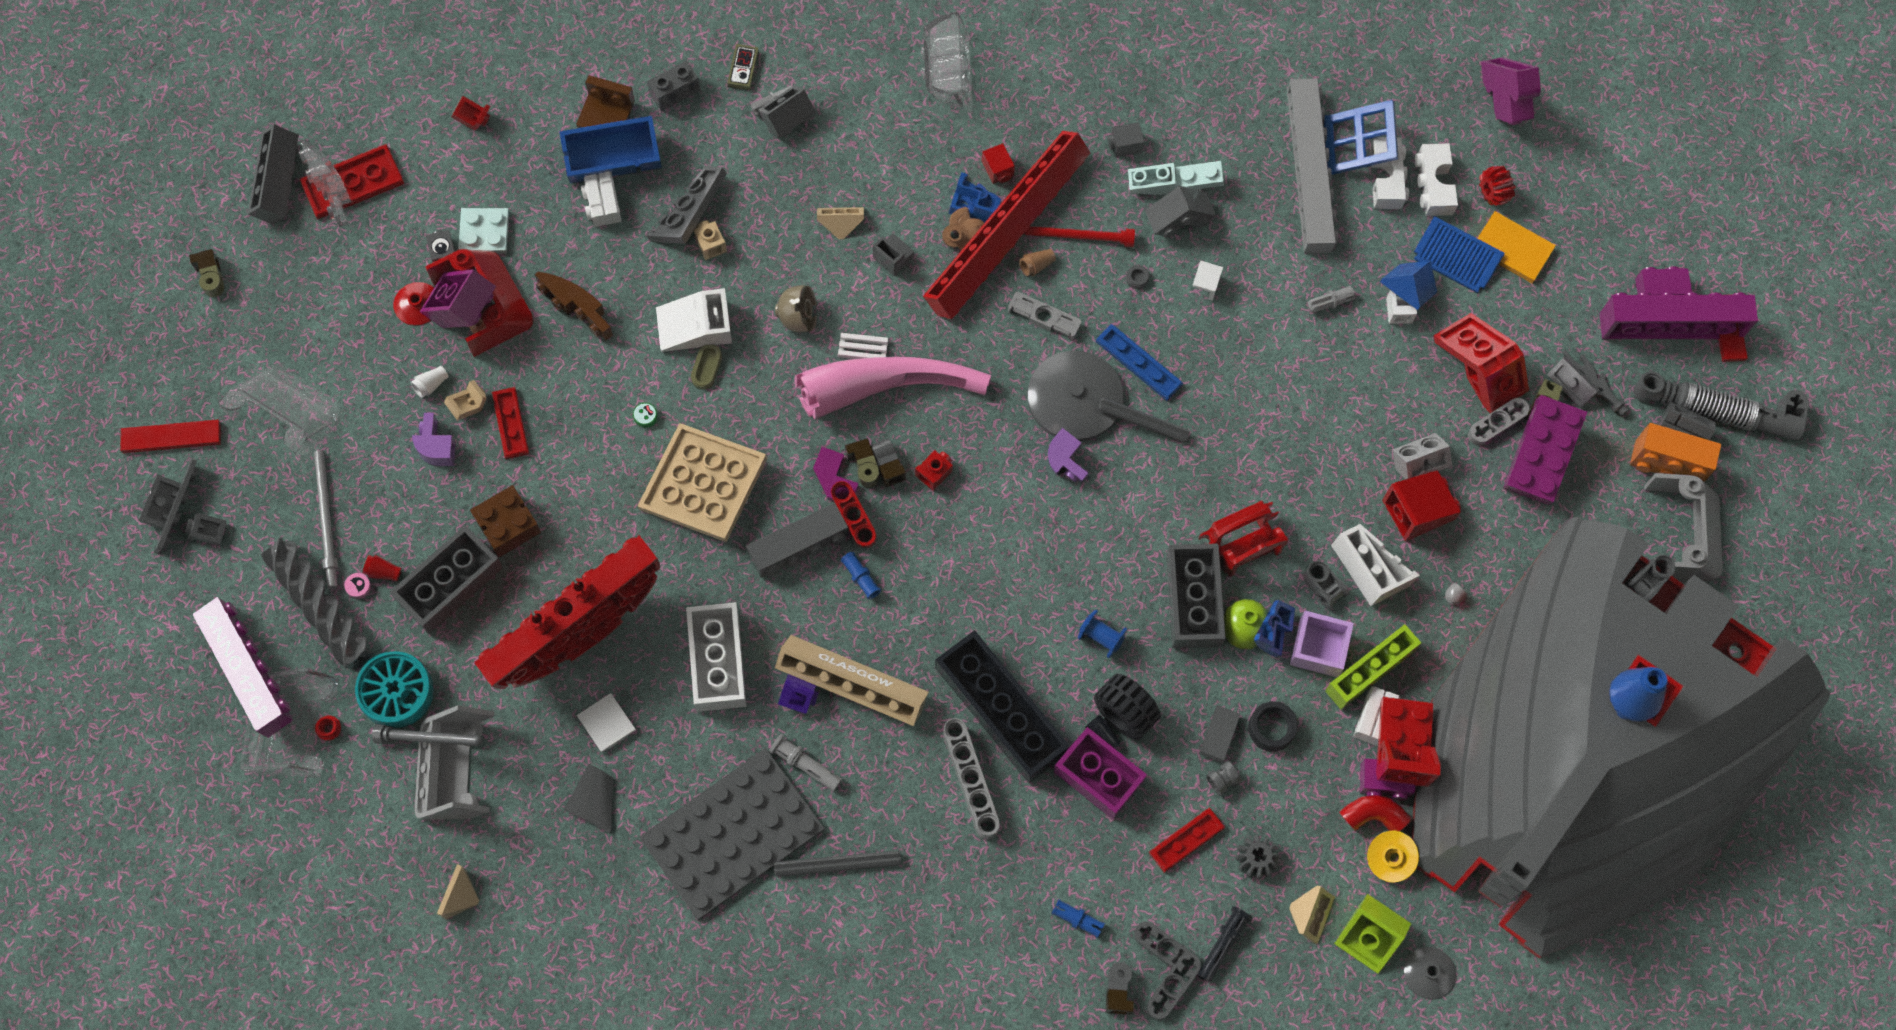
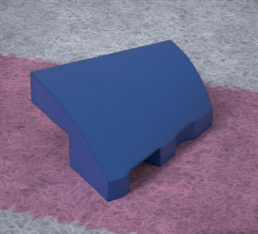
[948,172,1001,222]
[1254,600,1295,657]

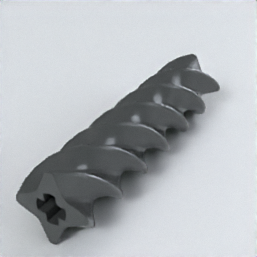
[261,537,375,670]

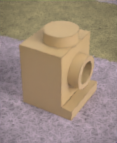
[693,221,727,260]

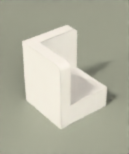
[1193,261,1223,301]
[1386,290,1417,324]

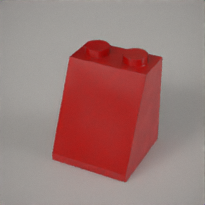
[1382,470,1461,542]

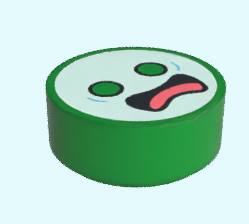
[633,403,658,428]

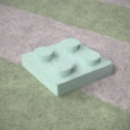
[458,208,509,254]

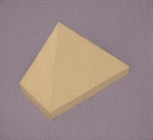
[817,207,864,239]
[437,864,479,919]
[1289,886,1335,944]

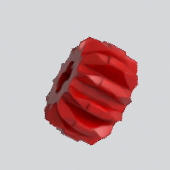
[1479,166,1516,206]

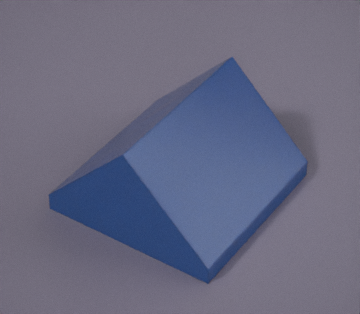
[1380,260,1437,310]

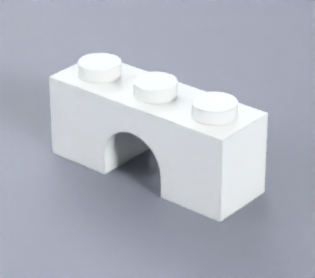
[1370,137,1409,209]
[1415,143,1458,216]

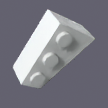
[1331,524,1420,606]

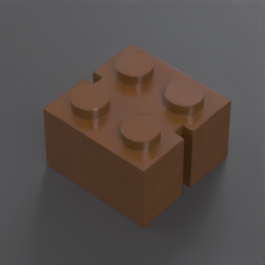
[470,485,541,558]

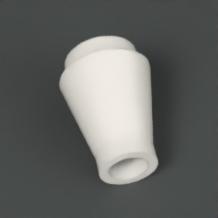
[411,366,449,398]

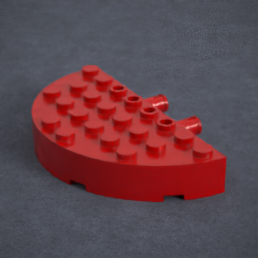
[474,535,660,689]

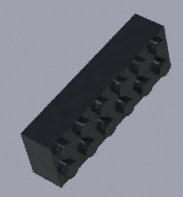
[935,630,1070,784]

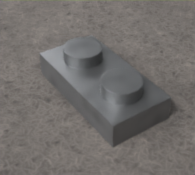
[1547,357,1600,408]

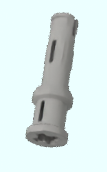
[769,733,842,792]

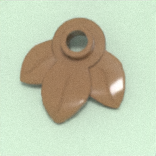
[942,207,985,250]

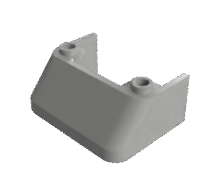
[1644,473,1723,581]
[415,705,494,820]

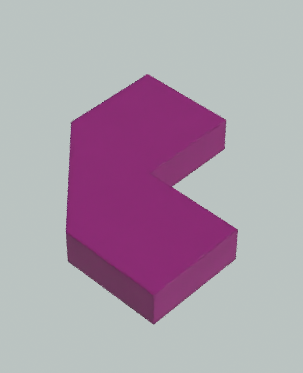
[813,447,859,502]

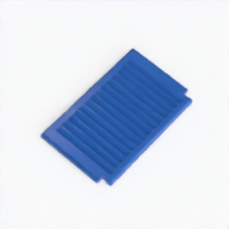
[1414,216,1505,293]

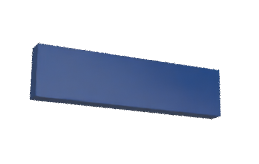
[1096,323,1183,401]

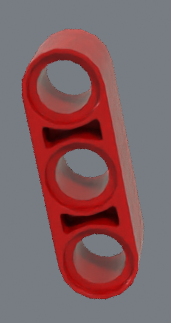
[831,481,877,548]

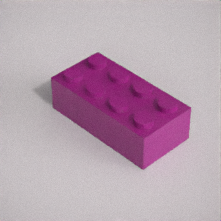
[1503,395,1588,505]

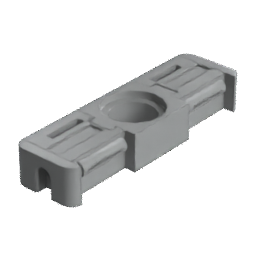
[1008,292,1081,341]

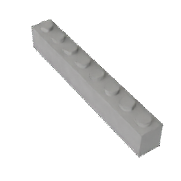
[1287,78,1338,253]

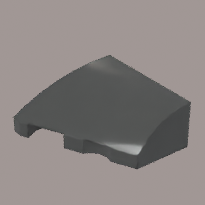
[564,764,613,833]

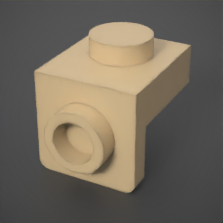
[444,380,486,421]

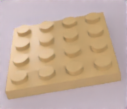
[638,423,768,542]

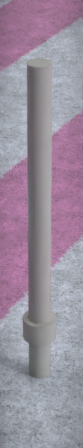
[314,450,338,589]

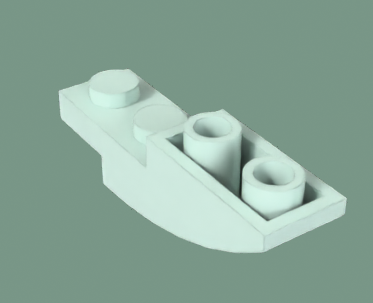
[1128,161,1224,195]

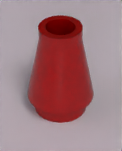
[362,554,402,582]

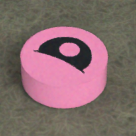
[344,573,371,599]

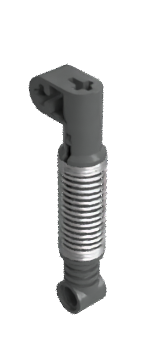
[1633,371,1809,441]

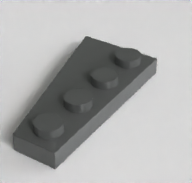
[646,167,727,244]

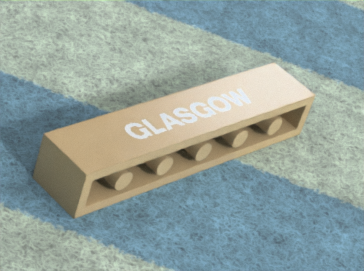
[775,635,929,726]

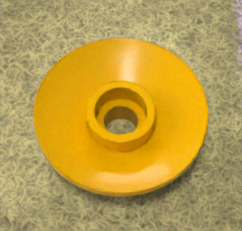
[1367,831,1419,883]

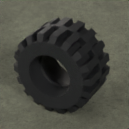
[1093,673,1161,740]

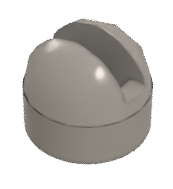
[1445,583,1467,605]

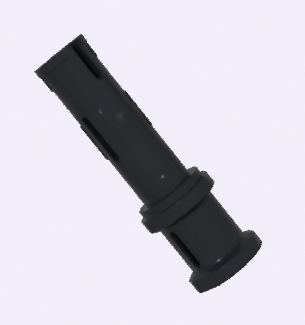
[1197,906,1253,983]

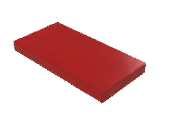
[299,144,405,220]

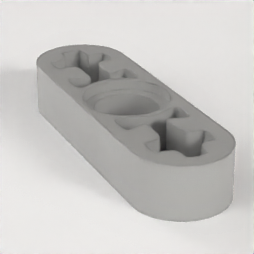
[1468,398,1530,446]

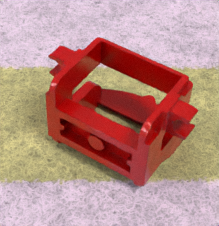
[1198,501,1289,577]

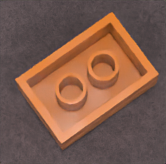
[1630,423,1721,482]

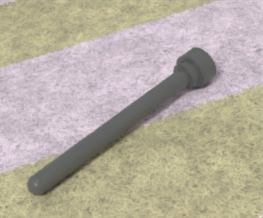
[372,724,483,746]

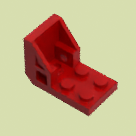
[1433,313,1529,413]
[1376,697,1441,787]

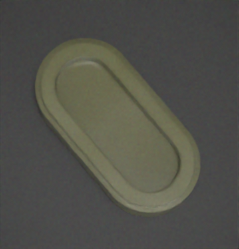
[691,344,722,390]

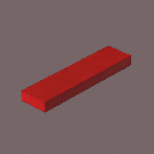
[120,419,221,453]

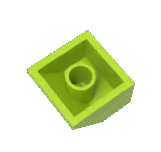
[1334,894,1412,974]

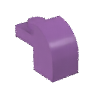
[412,413,456,466]
[1048,428,1088,482]

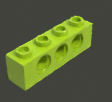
[1325,624,1421,710]

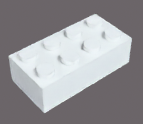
[686,602,747,712]

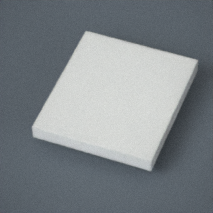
[577,693,636,753]

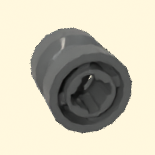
[1206,761,1242,796]

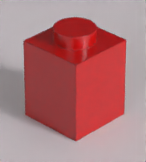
[981,143,1015,184]

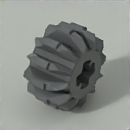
[1235,835,1280,880]

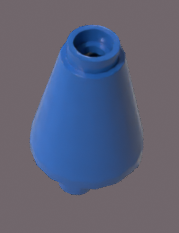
[1609,667,1668,722]

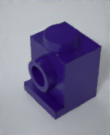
[778,674,819,714]

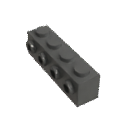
[248,124,299,224]
[746,503,849,578]

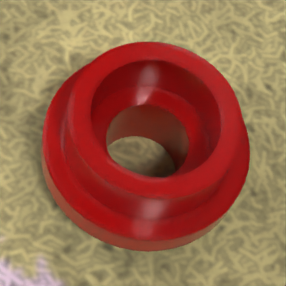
[315,715,341,741]

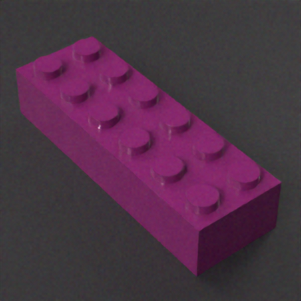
[1599,292,1758,340]

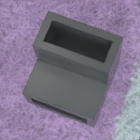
[873,233,914,276]

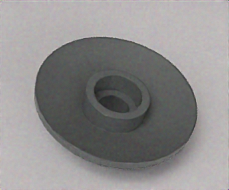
[1404,947,1456,999]

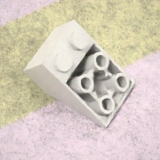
[656,288,732,352]

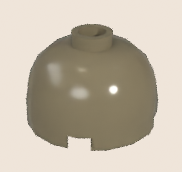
[775,285,817,333]

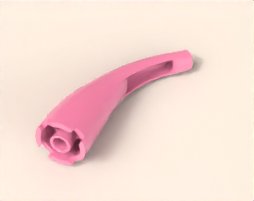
[794,357,991,420]

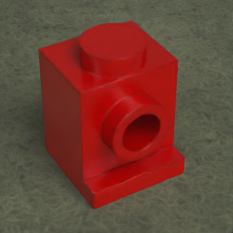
[915,450,953,491]

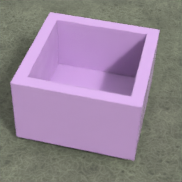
[1290,611,1354,677]

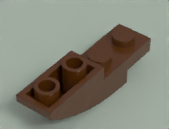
[535,271,613,341]

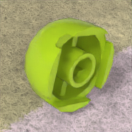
[1224,599,1268,650]

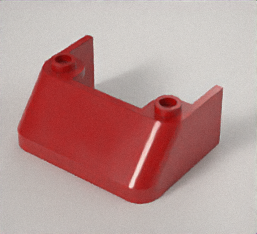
[425,249,534,357]

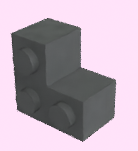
[1145,186,1216,237]

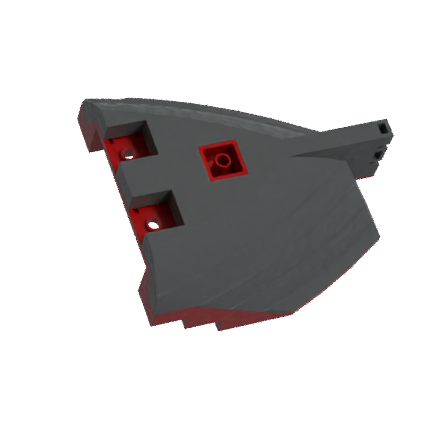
[1411,517,1830,958]

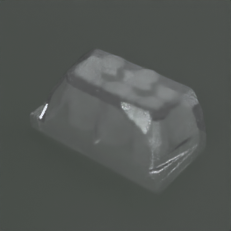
[921,11,973,115]

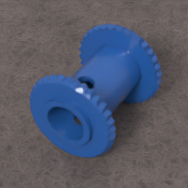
[1077,610,1127,658]

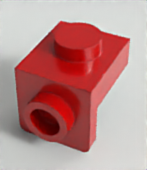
[451,96,491,131]

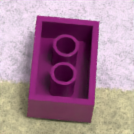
[420,270,496,328]
[1054,727,1147,820]

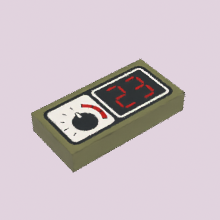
[727,44,759,90]

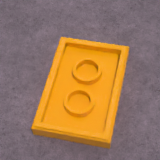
[1477,211,1556,283]

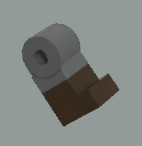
[870,439,906,488]
[1105,962,1134,1015]

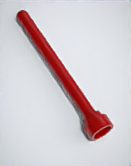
[1024,226,1135,248]

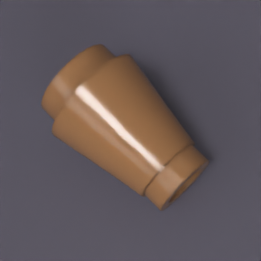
[1019,249,1056,276]

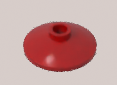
[393,282,434,325]

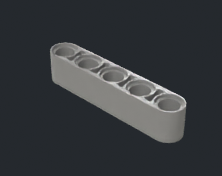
[943,718,1000,840]

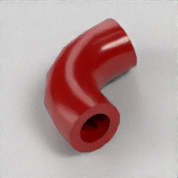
[1339,795,1411,832]

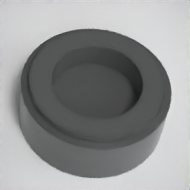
[1126,265,1150,289]

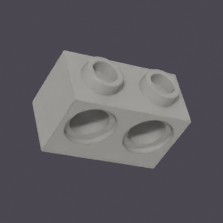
[1392,433,1452,479]

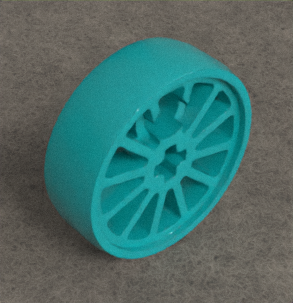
[355,651,434,728]

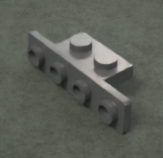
[138,459,199,553]

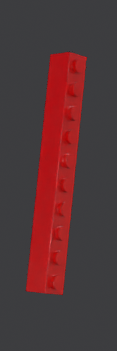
[923,131,1091,319]

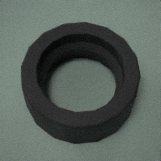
[1248,701,1298,752]

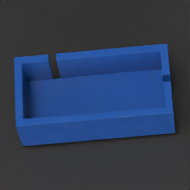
[559,116,662,184]

